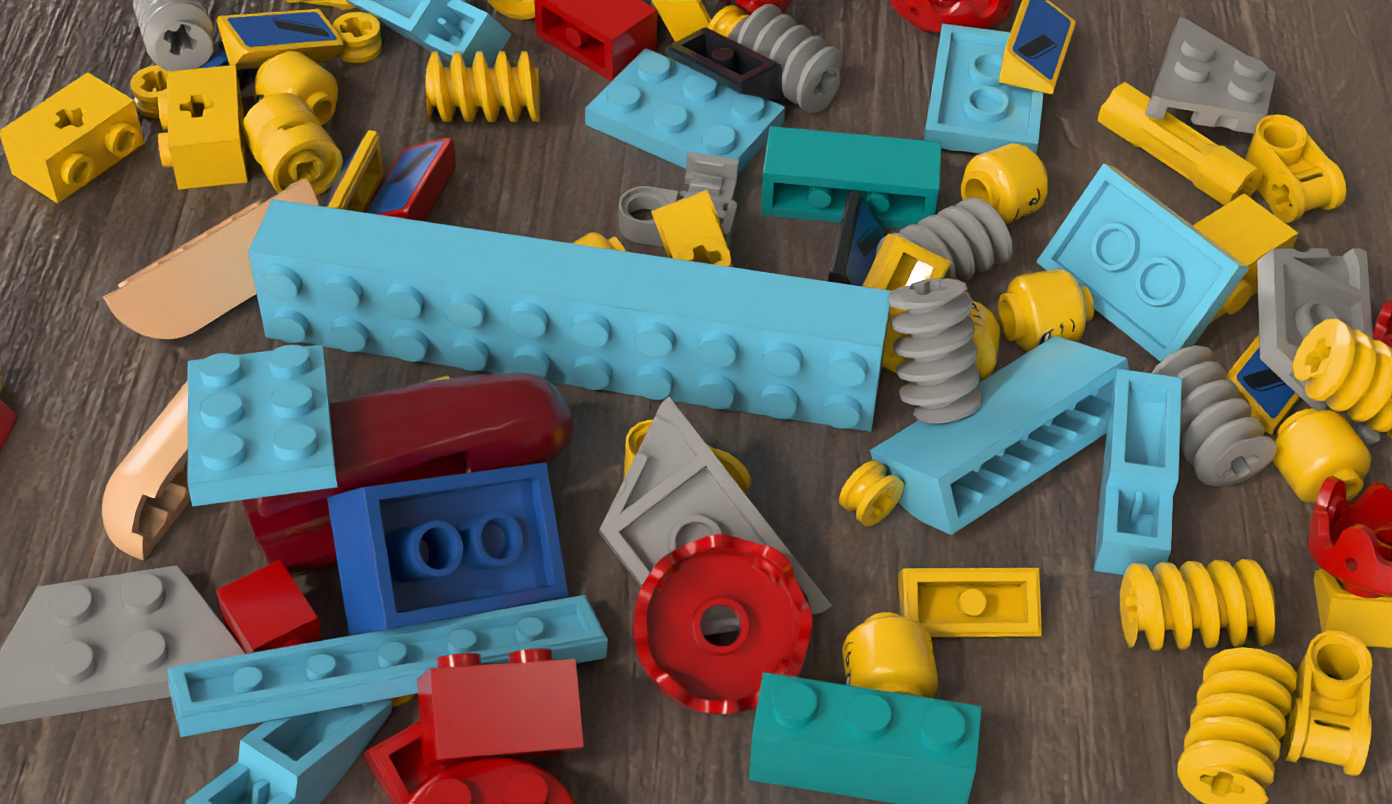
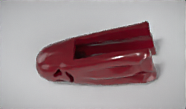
[241,372,574,578]

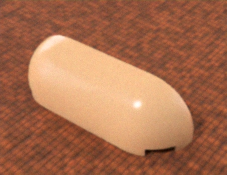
[103,178,319,339]
[102,354,240,561]

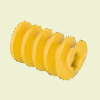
[426,51,541,122]
[1292,319,1392,439]
[1120,559,1276,651]
[1177,647,1297,804]

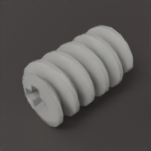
[133,0,214,71]
[728,3,843,114]
[876,197,1013,282]
[887,278,982,423]
[1152,345,1277,487]

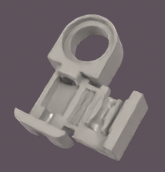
[618,152,739,250]

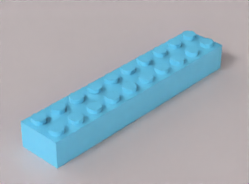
[248,199,891,432]

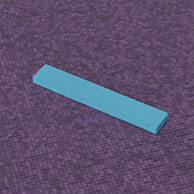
[167,595,608,737]

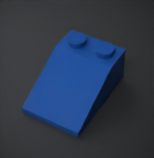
[327,463,569,635]

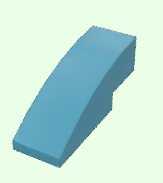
[346,0,512,67]
[1094,369,1182,575]
[185,699,393,804]

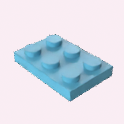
[924,24,1044,154]
[585,48,785,173]
[1036,163,1249,362]
[188,344,337,506]

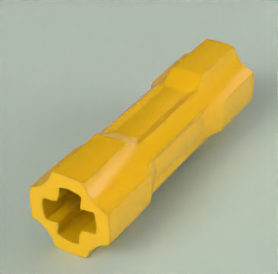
[1098,82,1263,206]

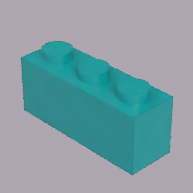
[760,126,942,229]
[748,672,982,804]

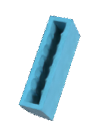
[870,336,1129,535]

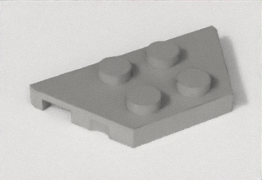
[1145,17,1276,134]
[1257,248,1380,448]
[599,397,832,637]
[0,565,245,725]

